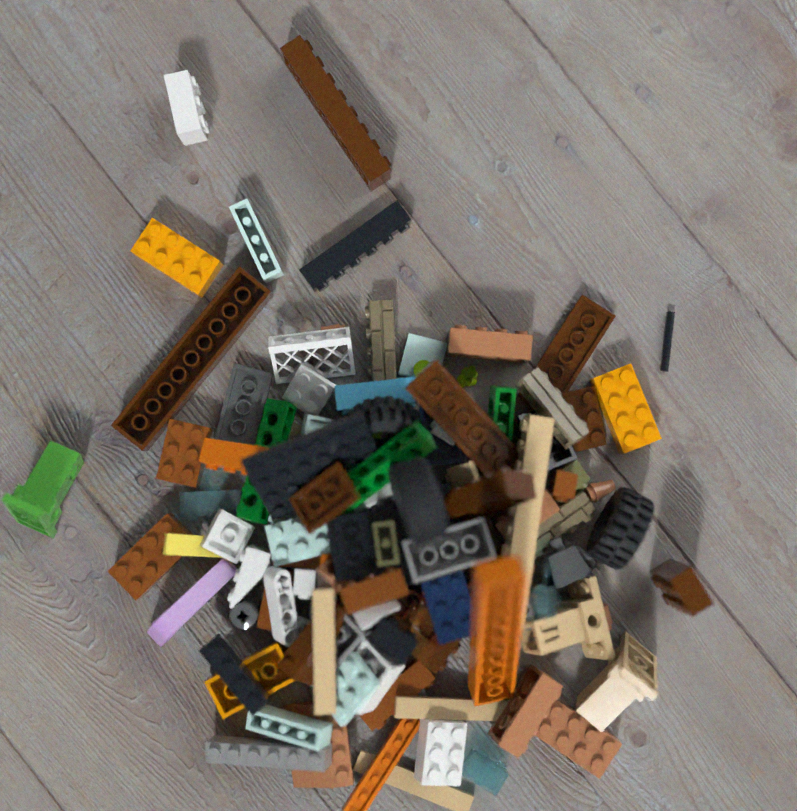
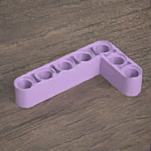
[147,558,238,647]

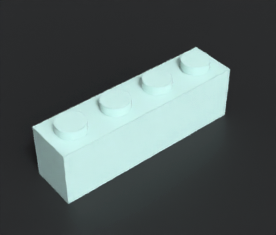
[229,199,284,283]
[246,705,333,751]

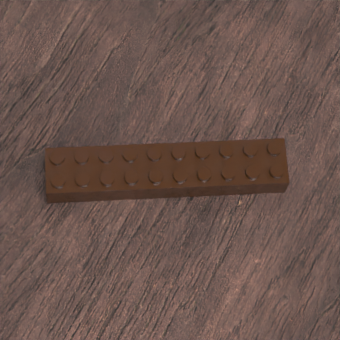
[111,266,273,451]

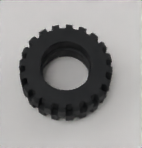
[347,396,421,450]
[587,487,655,570]

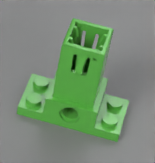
[1,441,84,538]

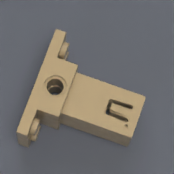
[521,576,616,660]
[575,631,658,732]

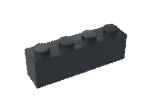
[199,633,272,716]

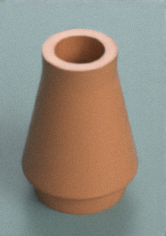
[584,479,616,503]

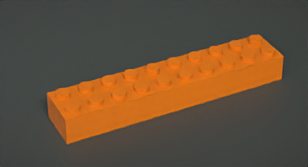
[468,555,527,707]

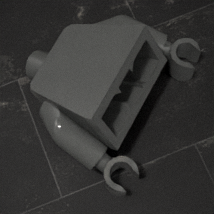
[540,536,600,595]

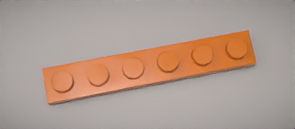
[341,718,420,811]

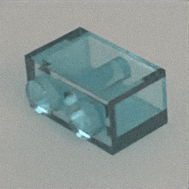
[462,748,509,796]

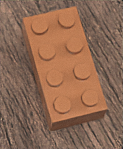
[446,325,533,363]
[488,664,563,758]
[535,698,622,779]

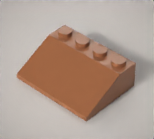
[283,701,354,788]

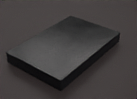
[326,511,378,581]

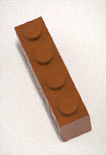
[357,659,435,731]

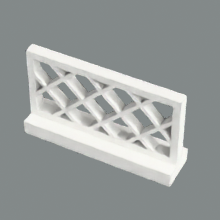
[268,327,356,384]

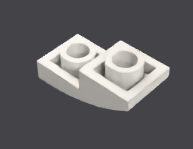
[352,599,400,631]

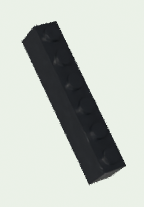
[299,200,411,292]

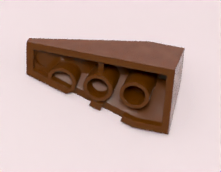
[277,599,346,686]

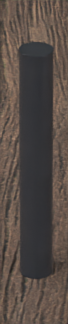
[660,311,675,372]

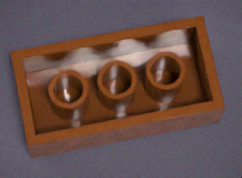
[107,512,193,601]

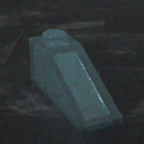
[529,585,563,620]

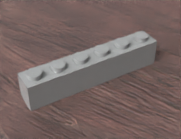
[205,735,332,772]

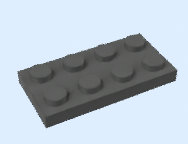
[214,364,274,445]

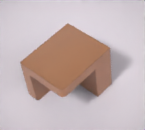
[316,558,347,595]

